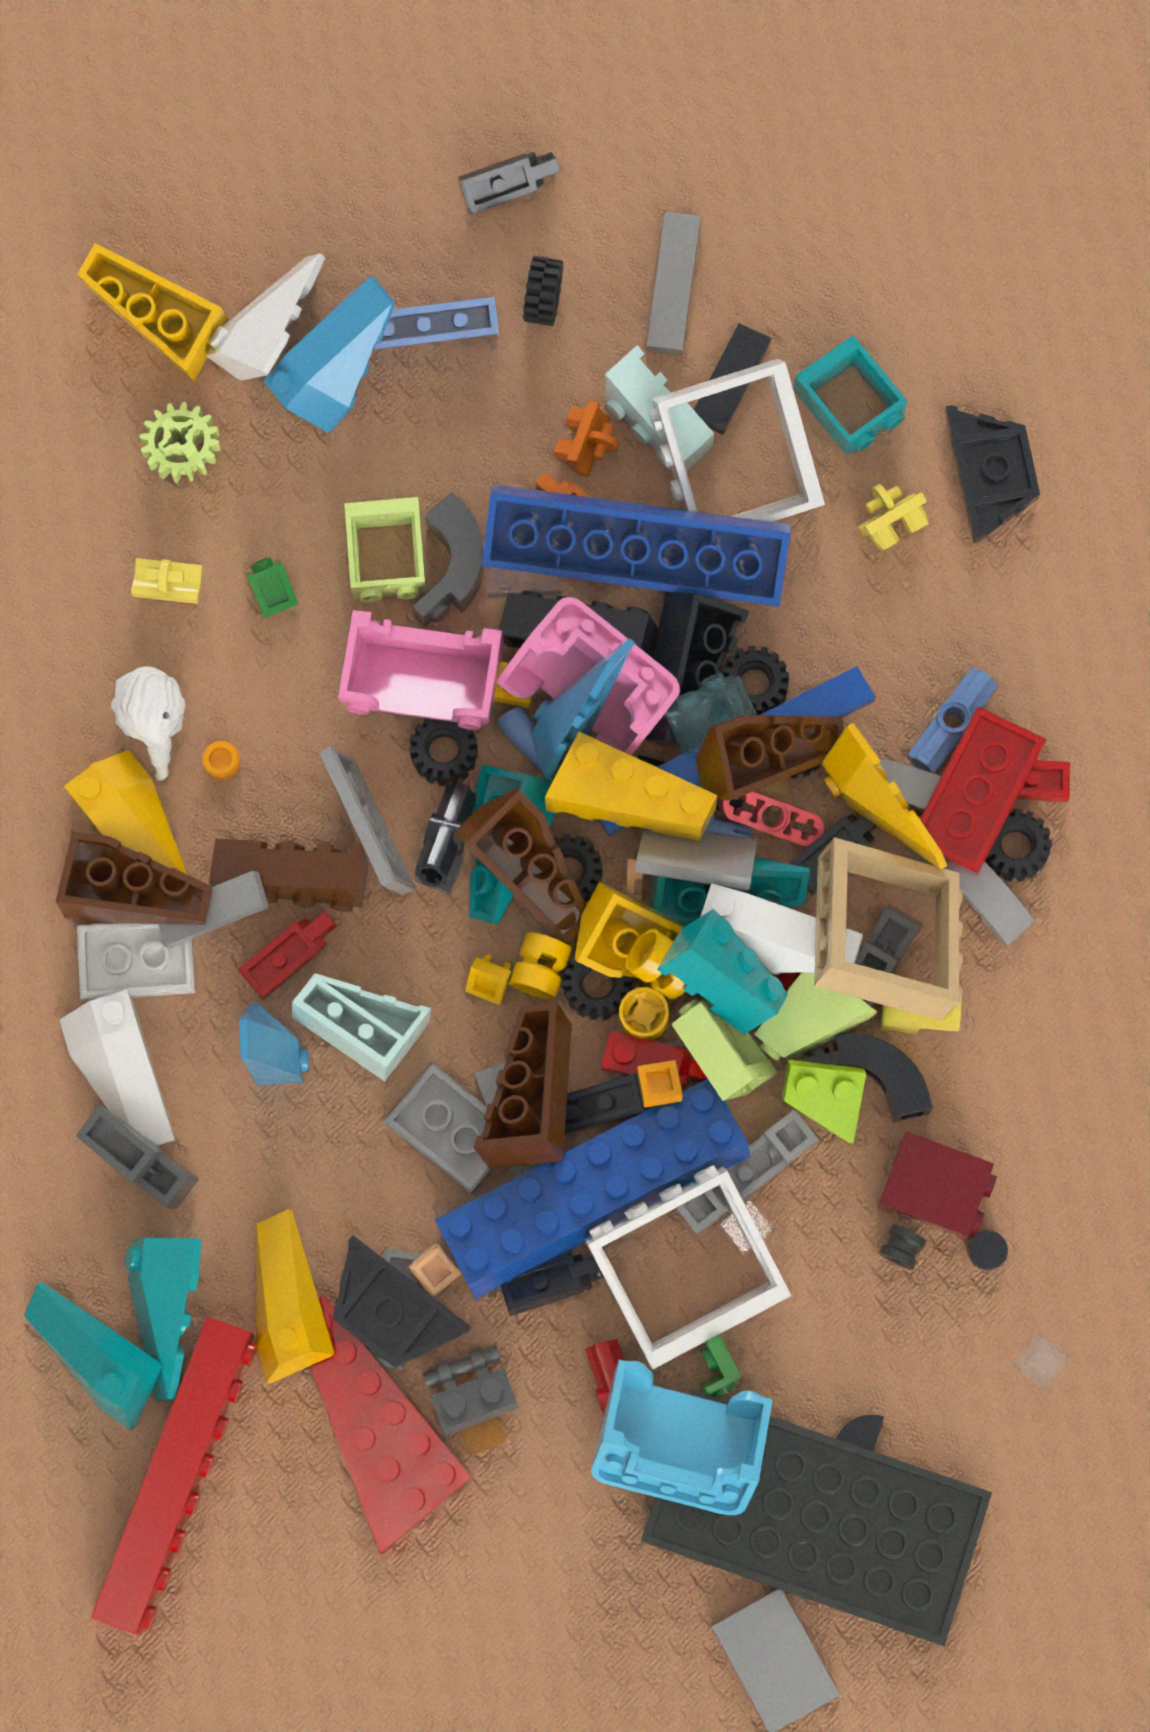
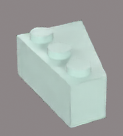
[605,345,714,471]
[292,973,431,1082]

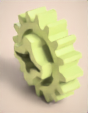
[140,402,221,483]

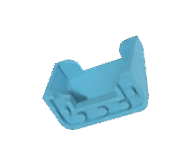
[591,1359,773,1515]

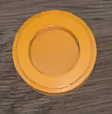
[202,741,241,780]

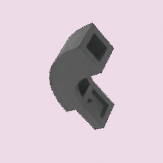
[413,492,484,628]

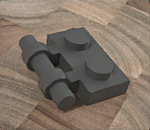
[423,1346,519,1437]

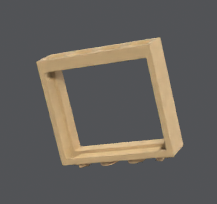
[814,837,963,1021]

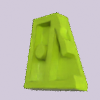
[782,1060,866,1143]

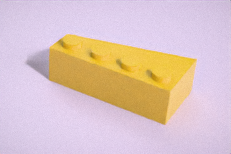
[77,243,229,382]
[545,732,717,842]

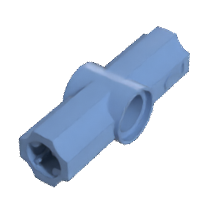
[907,667,998,774]

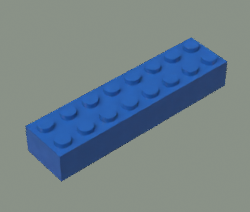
[482,484,790,607]
[435,1079,750,1300]

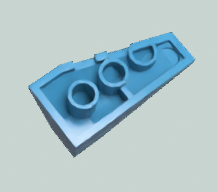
[264,276,396,433]
[531,638,635,781]
[239,1003,310,1086]

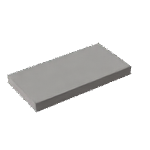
[319,746,415,895]

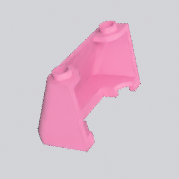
[496,597,680,755]
[338,610,505,730]

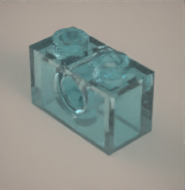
[665,673,757,753]

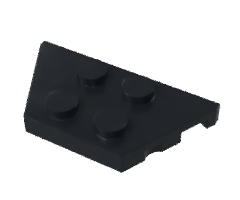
[945,405,1040,543]
[333,1235,472,1368]

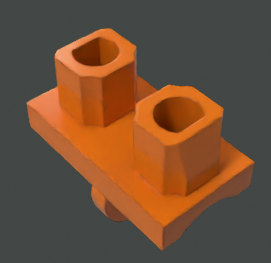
[554,400,620,477]

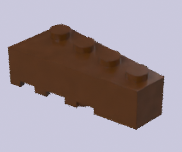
[209,839,368,912]
[474,1002,572,1169]

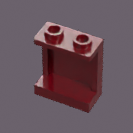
[877,1131,997,1241]

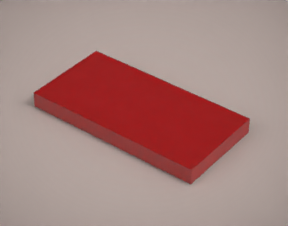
[920,707,1046,875]

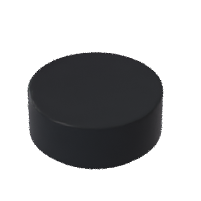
[968,1230,1008,1271]

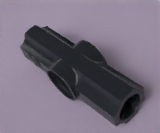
[415,782,477,888]

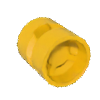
[625,929,685,999]
[508,932,572,1000]
[619,987,670,1042]

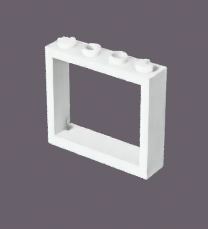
[649,359,825,522]
[584,1165,791,1369]

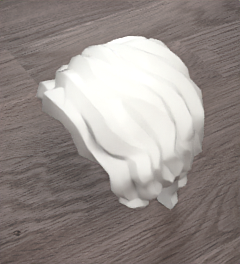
[111,666,186,781]

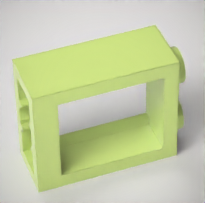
[344,497,427,603]
[672,998,778,1101]

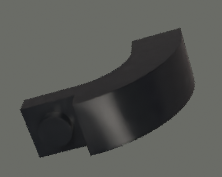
[801,1034,933,1123]

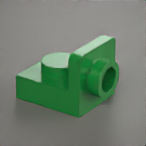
[245,557,299,618]
[699,1335,742,1397]

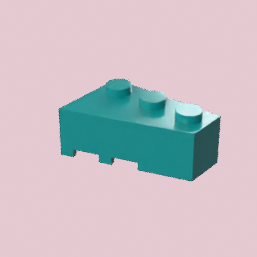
[657,909,788,1034]

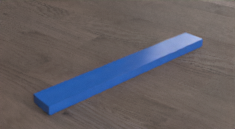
[599,666,876,837]

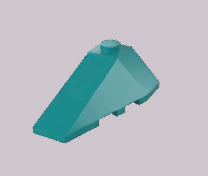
[469,765,555,924]
[650,857,810,926]
[125,1238,202,1402]
[24,1282,163,1430]

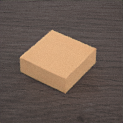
[406,1243,461,1297]

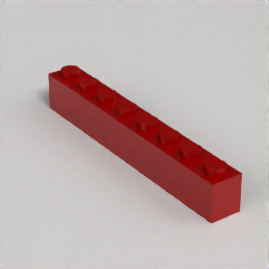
[91,1316,257,1635]

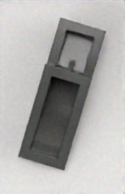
[855,905,923,1026]
[76,1105,199,1209]

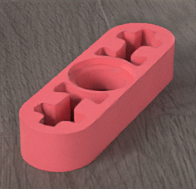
[719,791,824,846]

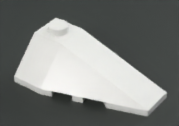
[206,253,325,381]
[700,883,863,975]
[60,989,175,1147]

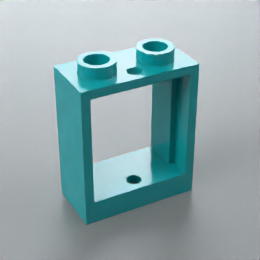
[793,335,907,455]

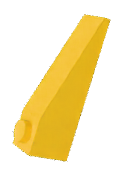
[822,723,947,870]
[64,750,187,874]
[575,882,686,978]
[256,1209,335,1384]

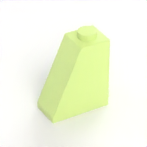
[754,972,877,1061]

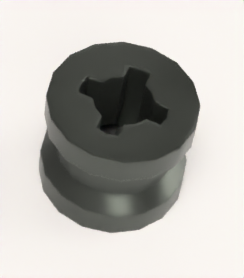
[878,1224,927,1270]

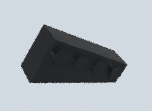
[498,590,658,658]
[643,592,750,749]

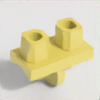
[857,484,929,550]
[131,558,204,604]

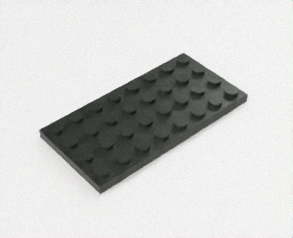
[641,1389,992,1646]

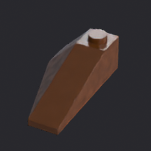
[696,715,844,801]
[453,788,586,944]
[56,831,213,925]

